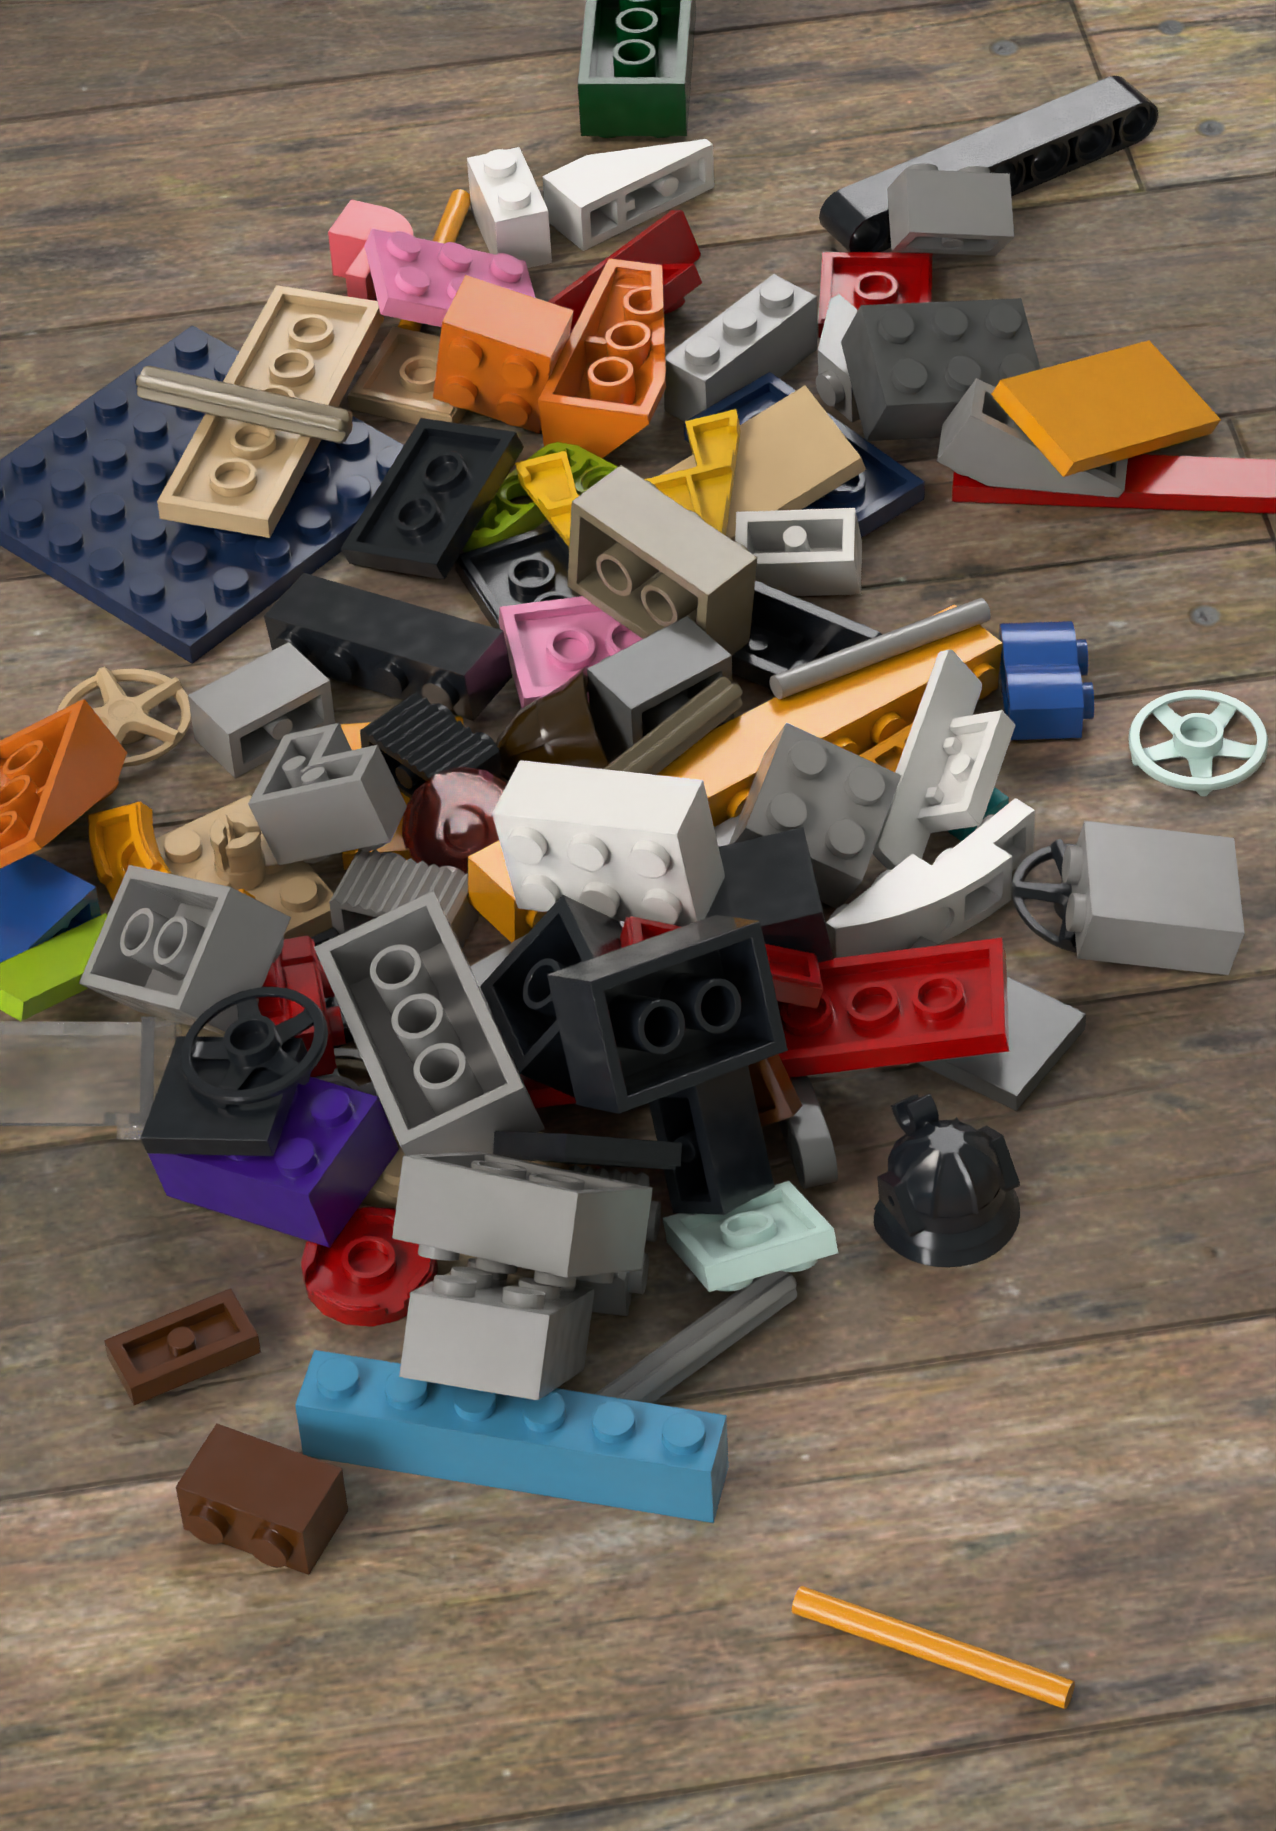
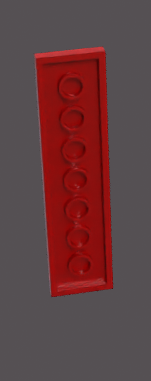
[498,937,1009,1108]

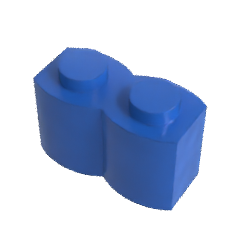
[999,621,1094,740]

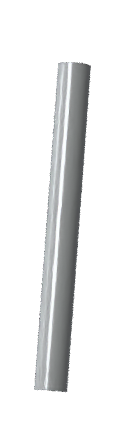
[770,598,991,699]

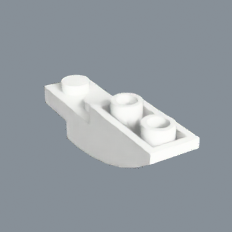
[826,798,1035,958]

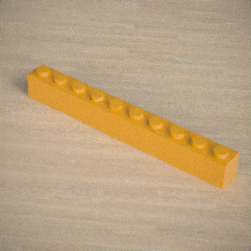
[468,604,1002,943]

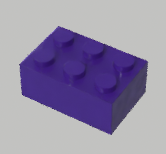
[148,1077,399,1248]

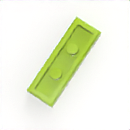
[0,913,108,1022]

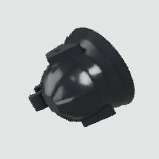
[874,1094,1020,1268]

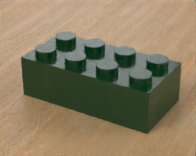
[578,0,696,138]

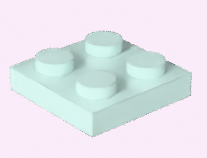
[663,1181,838,1292]

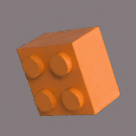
[433,275,573,434]

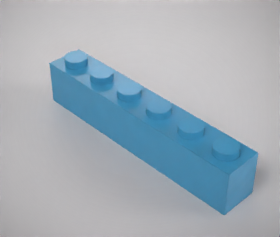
[295,1350,729,1523]

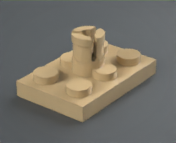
[155,795,334,939]

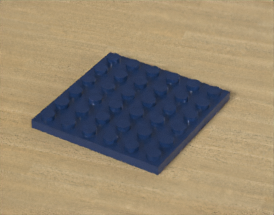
[0,325,404,664]

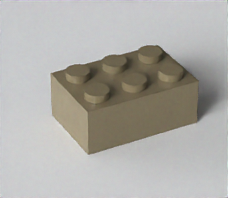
[567,465,757,655]

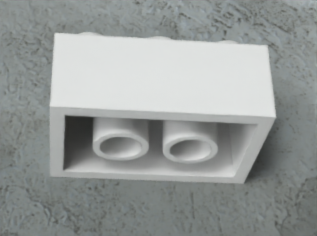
[492,760,725,927]

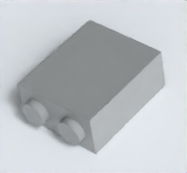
[1062,821,1245,975]

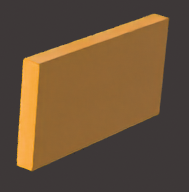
[991,340,1221,477]

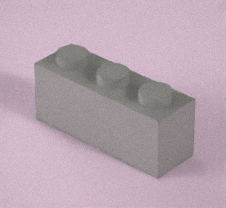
[664,274,817,422]

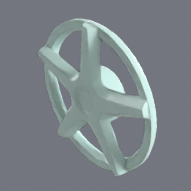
[1128,690,1268,796]

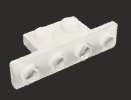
[872,649,1016,870]

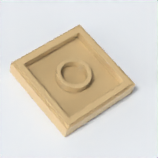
[348,327,467,424]

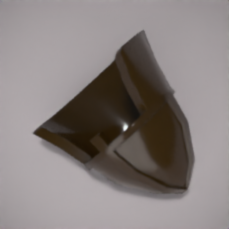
[496,666,610,781]

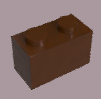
[176,1423,348,1575]

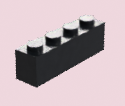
[264,573,512,721]

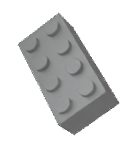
[314,890,545,1155]

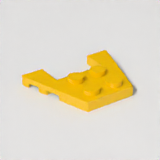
[515,409,741,547]

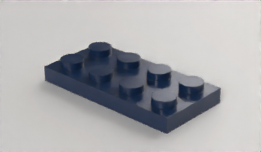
[684,372,925,538]

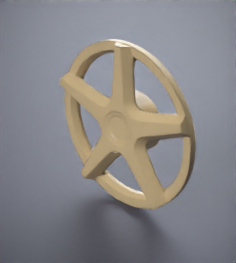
[57,667,191,767]

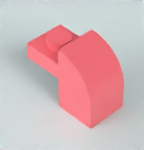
[328,200,413,301]

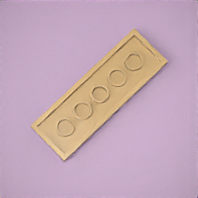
[157,285,384,538]

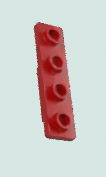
[548,210,702,335]

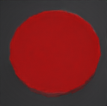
[301,1207,438,1327]

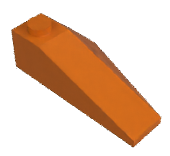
[538,258,666,458]
[0,699,127,869]

